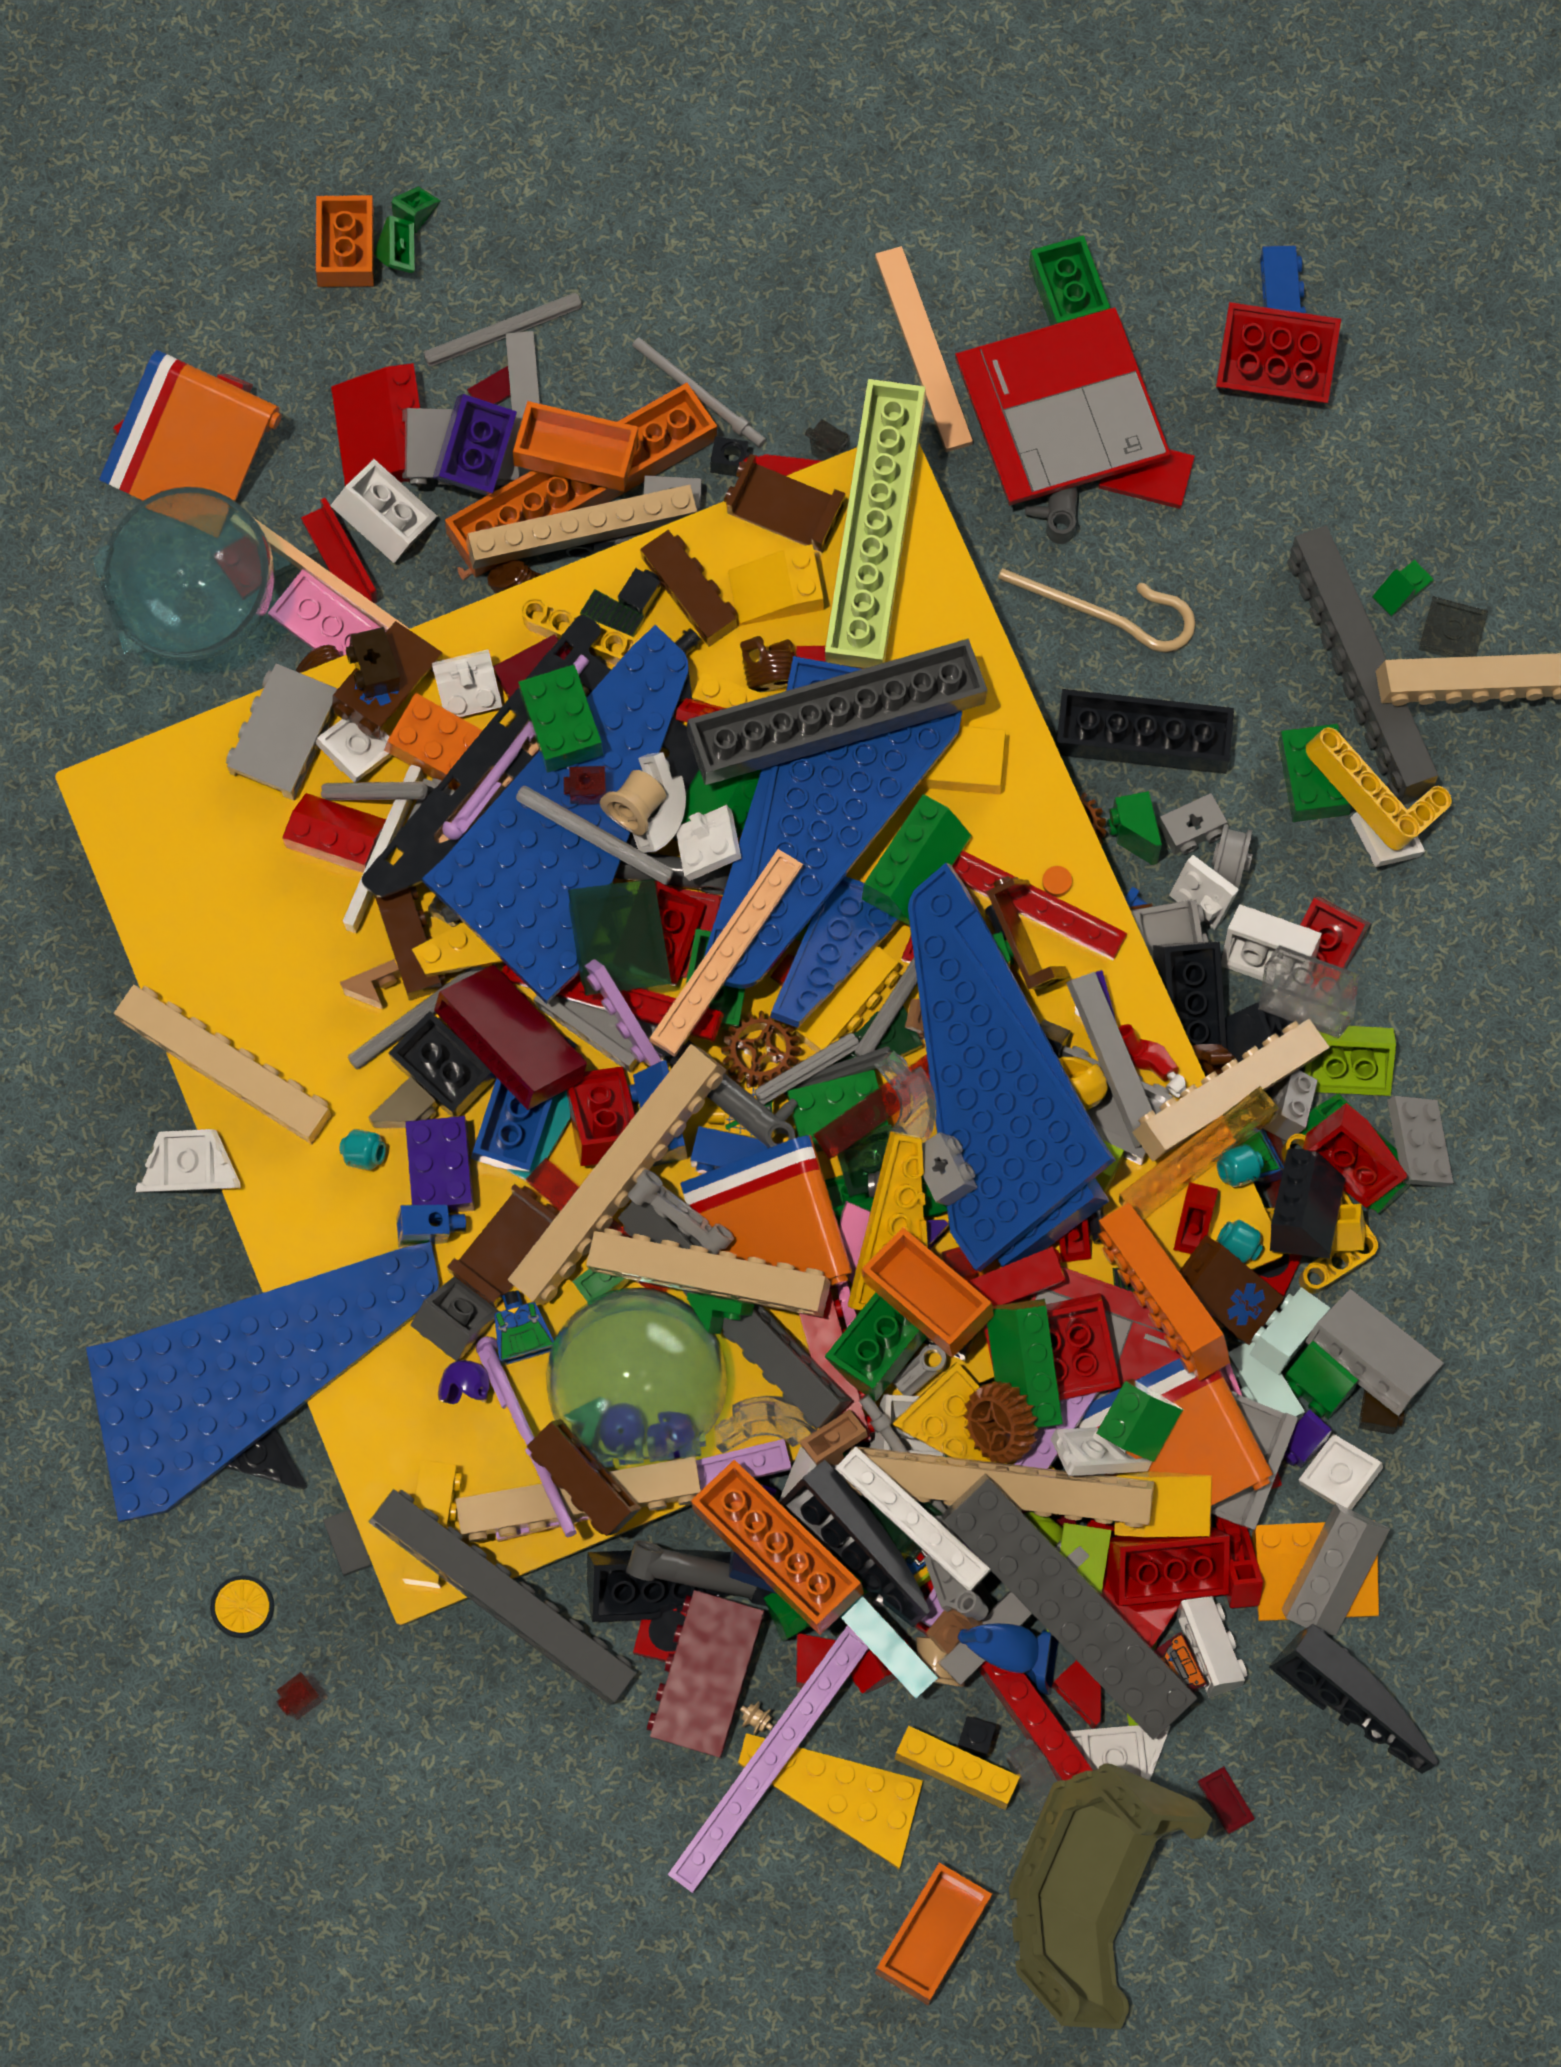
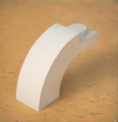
[632,752,686,853]

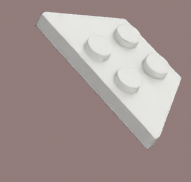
[136,1129,241,1192]
[1051,1427,1152,1476]
[1065,1725,1170,1781]

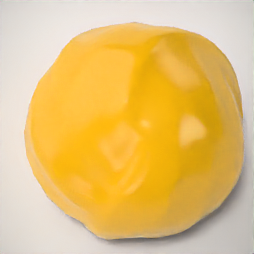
[1058,1057,1108,1111]

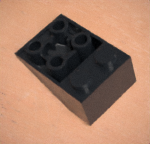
[1225,995,1293,1062]

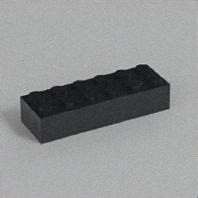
[1056,689,1234,774]

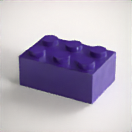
[433,394,517,495]
[405,1116,475,1213]

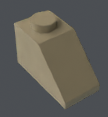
[368,1076,438,1128]

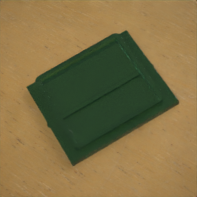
[568,879,671,996]

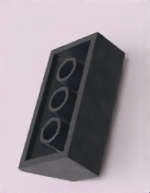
[1153,942,1227,1049]
[1270,1148,1346,1259]

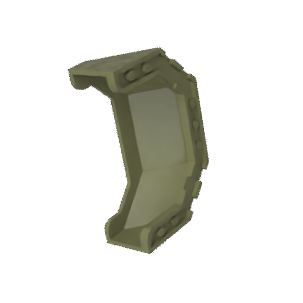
[1009,1763,1212,2029]

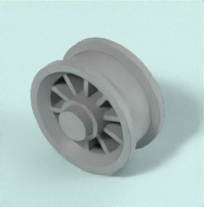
[1211,824,1253,889]

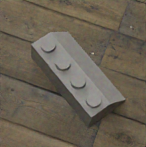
[1281,1503,1390,1636]

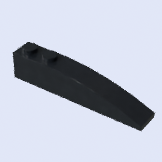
[779,1460,930,1627]
[587,1549,735,1622]
[1269,1624,1438,1774]

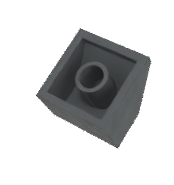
[410,1277,500,1361]

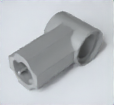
[892,1345,947,1396]

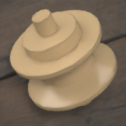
[740,1701,774,1735]

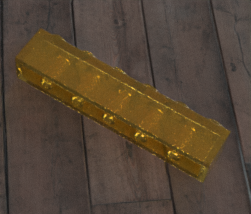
[1119,1086,1279,1221]

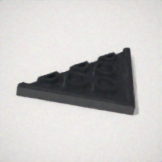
[224,1428,307,1490]

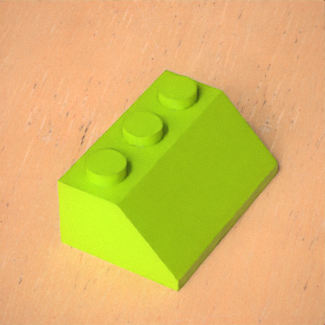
[1303,1024,1396,1096]

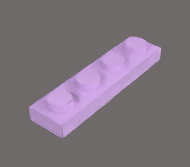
[585,959,661,1066]

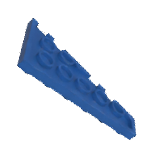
[770,876,900,1028]

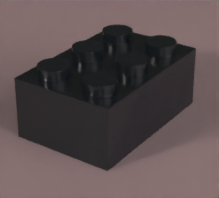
[388,1011,496,1117]

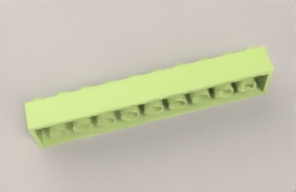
[825,379,926,668]

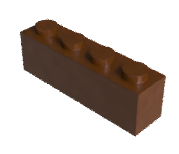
[640,529,738,647]
[375,886,446,1001]
[527,1419,641,1536]

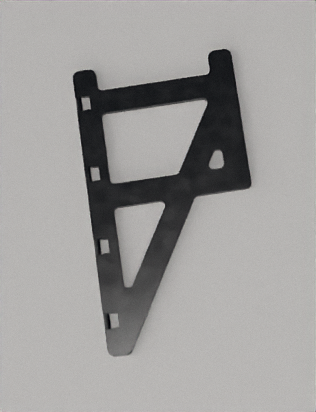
[362,615,699,898]

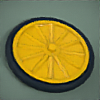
[210,1575,274,1638]

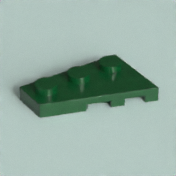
[832,1006,923,1071]

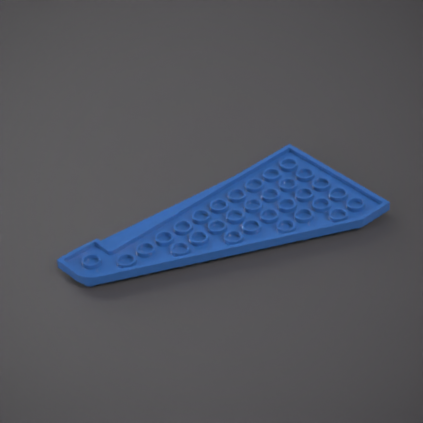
[422,625,688,1004]
[704,656,962,989]
[908,863,1116,1272]
[86,1242,440,1522]

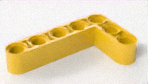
[521,598,639,665]
[1306,727,1452,850]
[1282,1134,1378,1294]

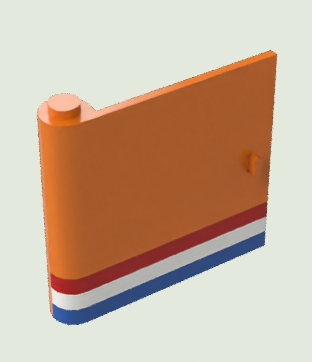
[99,350,282,537]
[680,1135,852,1286]
[1078,1358,1273,1506]

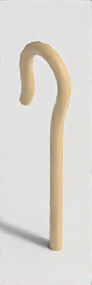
[998,568,1196,653]

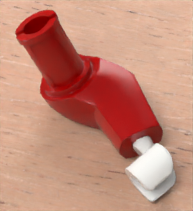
[1118,1024,1186,1098]

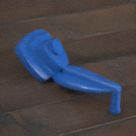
[958,1623,1058,1695]

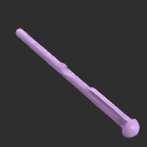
[442,655,589,840]
[476,1336,577,1537]

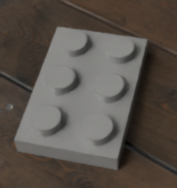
[1387,1096,1453,1187]

